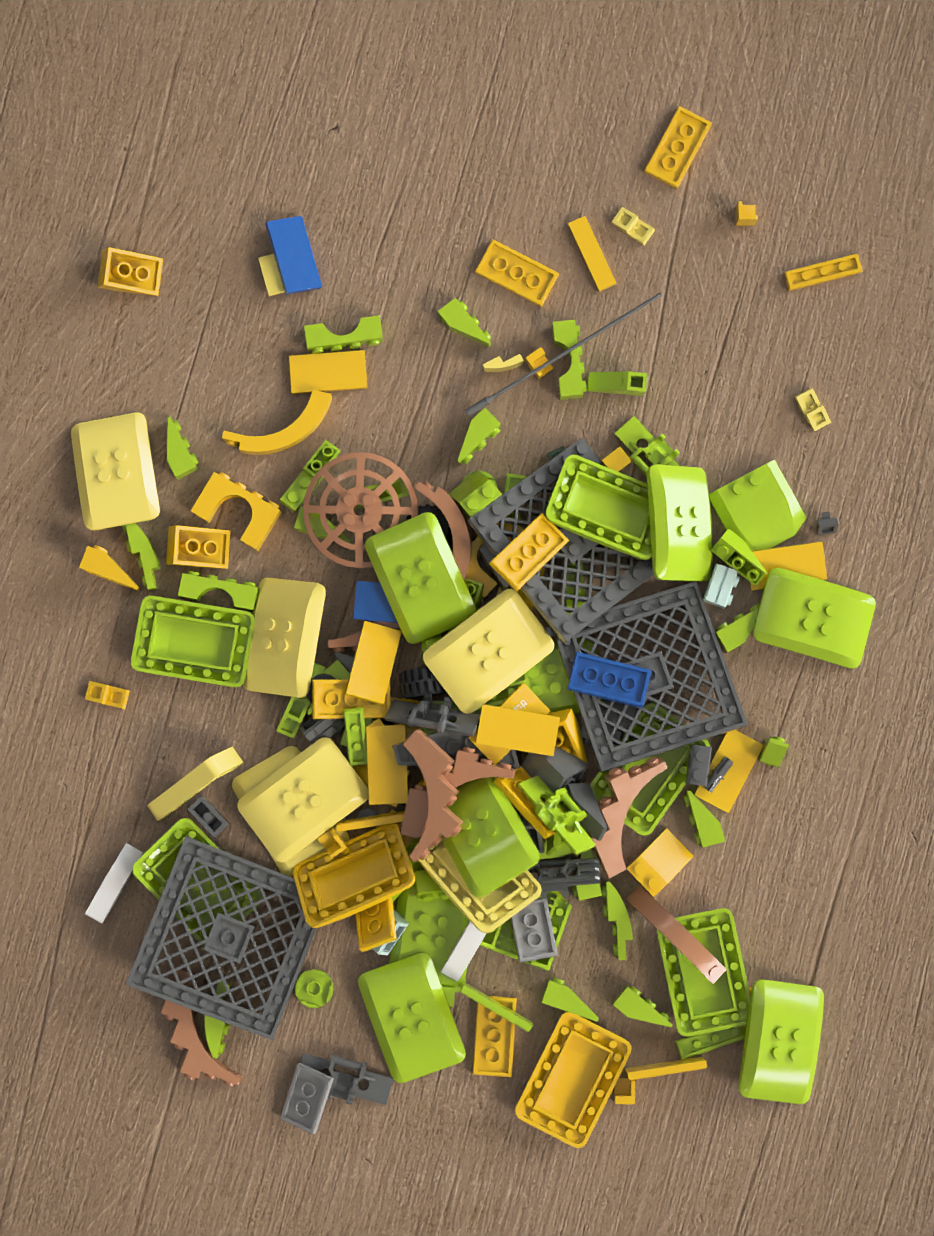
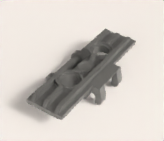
[385,694,480,737]
[528,856,600,899]
[301,1053,394,1105]

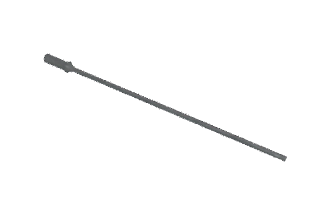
[465,293,662,416]

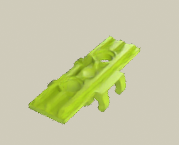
[615,416,680,477]
[518,775,596,855]

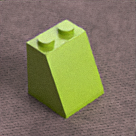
[448,471,502,520]

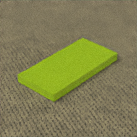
[461,982,533,1032]

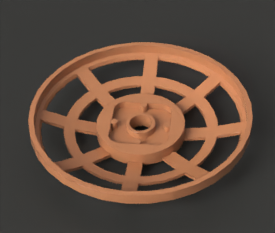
[303,452,418,568]

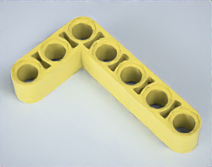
[147,747,243,822]

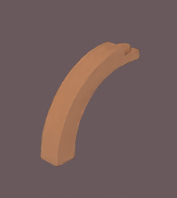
[414,481,472,581]
[626,885,726,983]

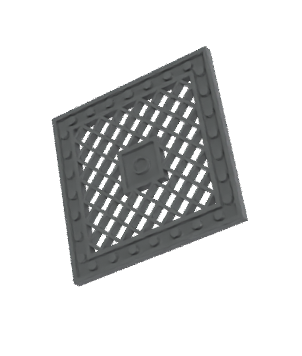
[467,438,654,643]
[554,581,748,773]
[126,836,317,1040]

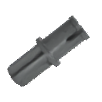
[702,756,733,793]

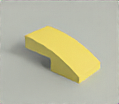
[612,207,655,246]
[258,254,285,296]
[483,354,524,372]
[795,388,831,431]

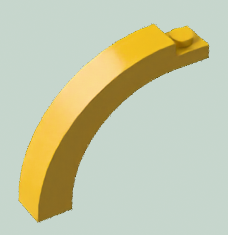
[222,390,332,455]

